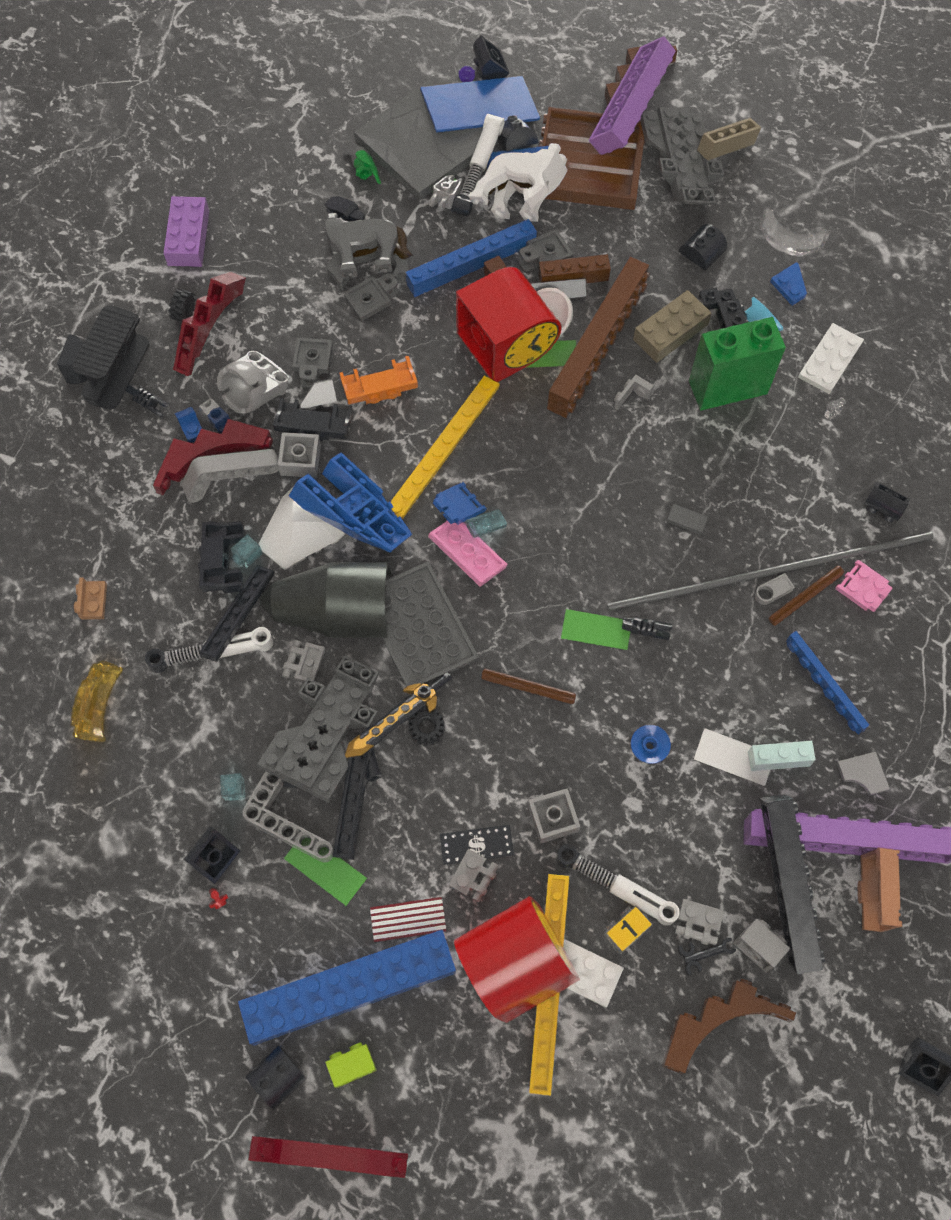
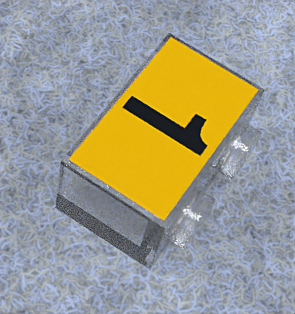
[604,906,653,955]

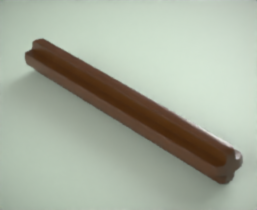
[768,566,844,626]
[481,668,576,704]

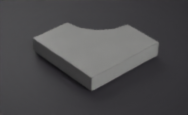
[836,752,890,796]

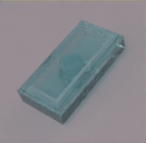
[465,509,507,538]

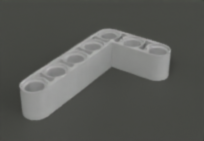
[182,449,279,503]
[243,772,333,862]

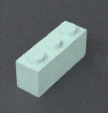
[748,741,816,771]

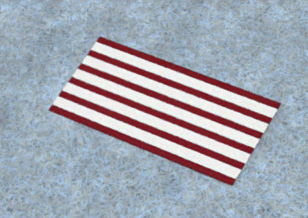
[370,897,446,942]

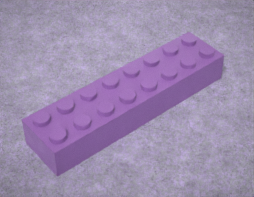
[588,36,676,155]

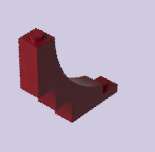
[173,272,246,376]
[153,419,273,495]
[248,1136,408,1178]

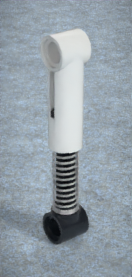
[452,114,504,216]
[145,627,273,673]
[556,844,679,926]

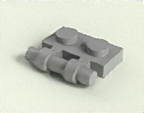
[282,640,326,682]
[448,849,499,902]
[675,899,724,946]

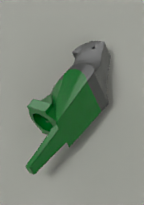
[343,142,381,184]

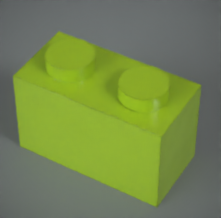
[325,1042,377,1088]

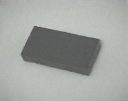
[666,504,708,535]

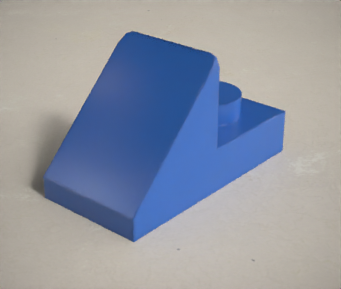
[175,407,202,443]

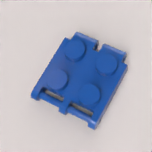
[433,482,487,525]

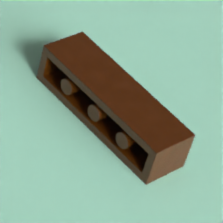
[538,254,611,283]

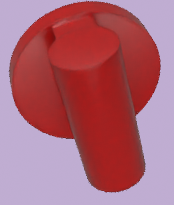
[209,888,228,909]

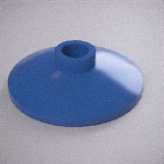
[631,725,671,764]

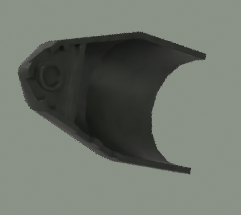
[259,562,392,638]

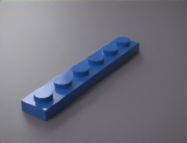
[786,631,869,735]

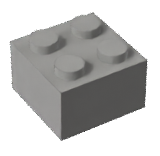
[278,433,321,478]
[528,788,580,844]
[733,919,790,973]

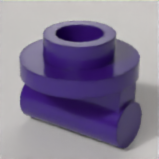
[459,66,475,82]

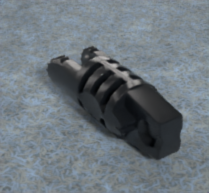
[125,385,169,418]
[622,617,673,640]

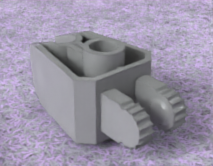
[429,175,462,211]

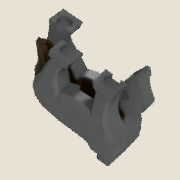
[324,213,413,290]

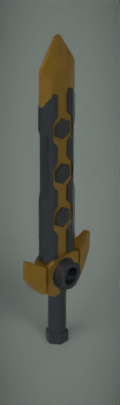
[345,672,452,758]

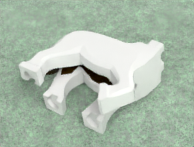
[469,143,567,222]

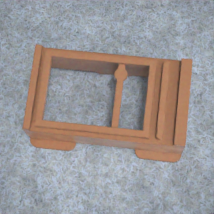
[858,847,902,932]

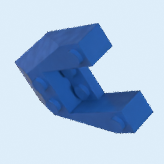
[289,453,412,552]

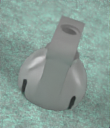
[217,351,289,413]

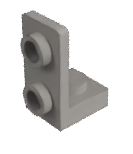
[614,375,654,410]

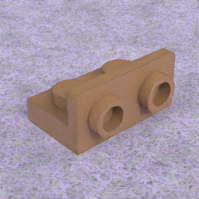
[74,577,107,620]

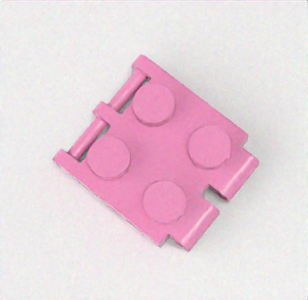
[835,560,892,612]

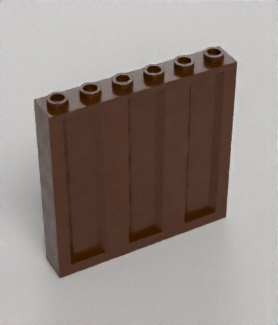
[539,107,644,210]

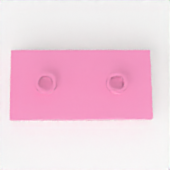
[428,521,507,587]

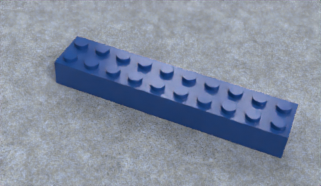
[238,930,456,1046]

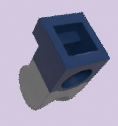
[198,398,230,434]

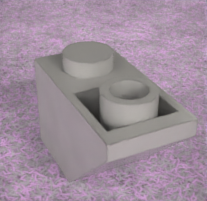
[300,379,337,410]

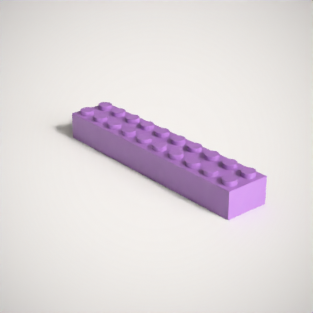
[744,809,951,864]

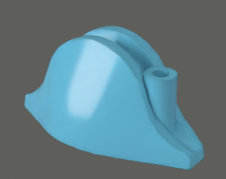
[744,297,783,331]

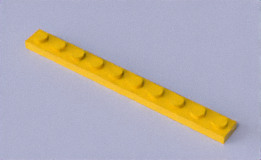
[391,376,499,519]
[529,874,569,1096]

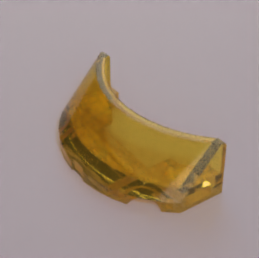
[71,660,123,742]

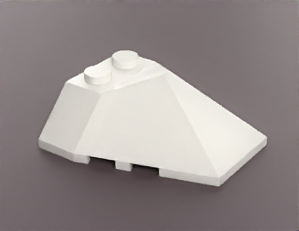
[257,486,346,570]

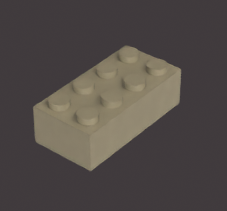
[633,290,712,363]

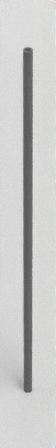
[607,532,934,611]

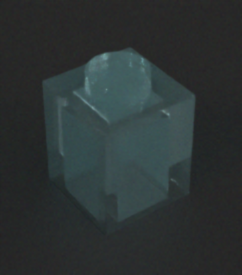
[231,534,263,568]
[220,773,245,801]

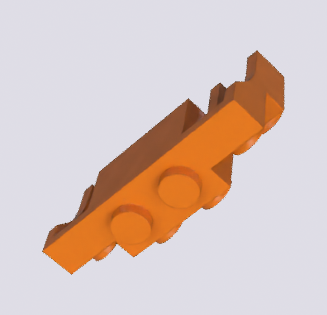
[339,356,418,405]

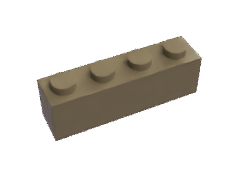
[697,118,761,160]

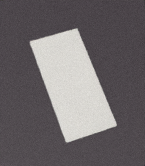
[694,729,770,786]

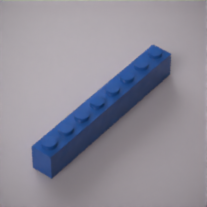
[406,219,537,297]

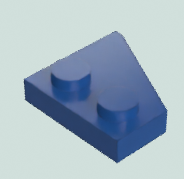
[770,262,807,306]

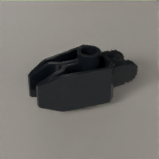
[324,196,365,222]

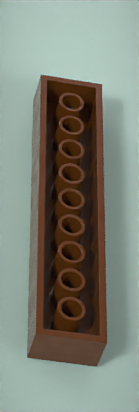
[547,257,650,418]

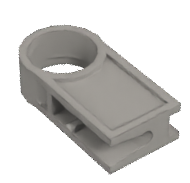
[755,573,795,605]

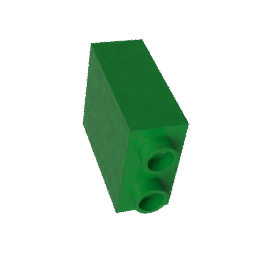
[689,317,786,411]

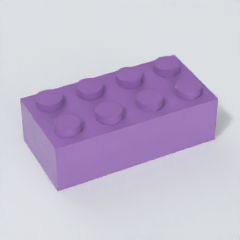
[164,196,209,267]

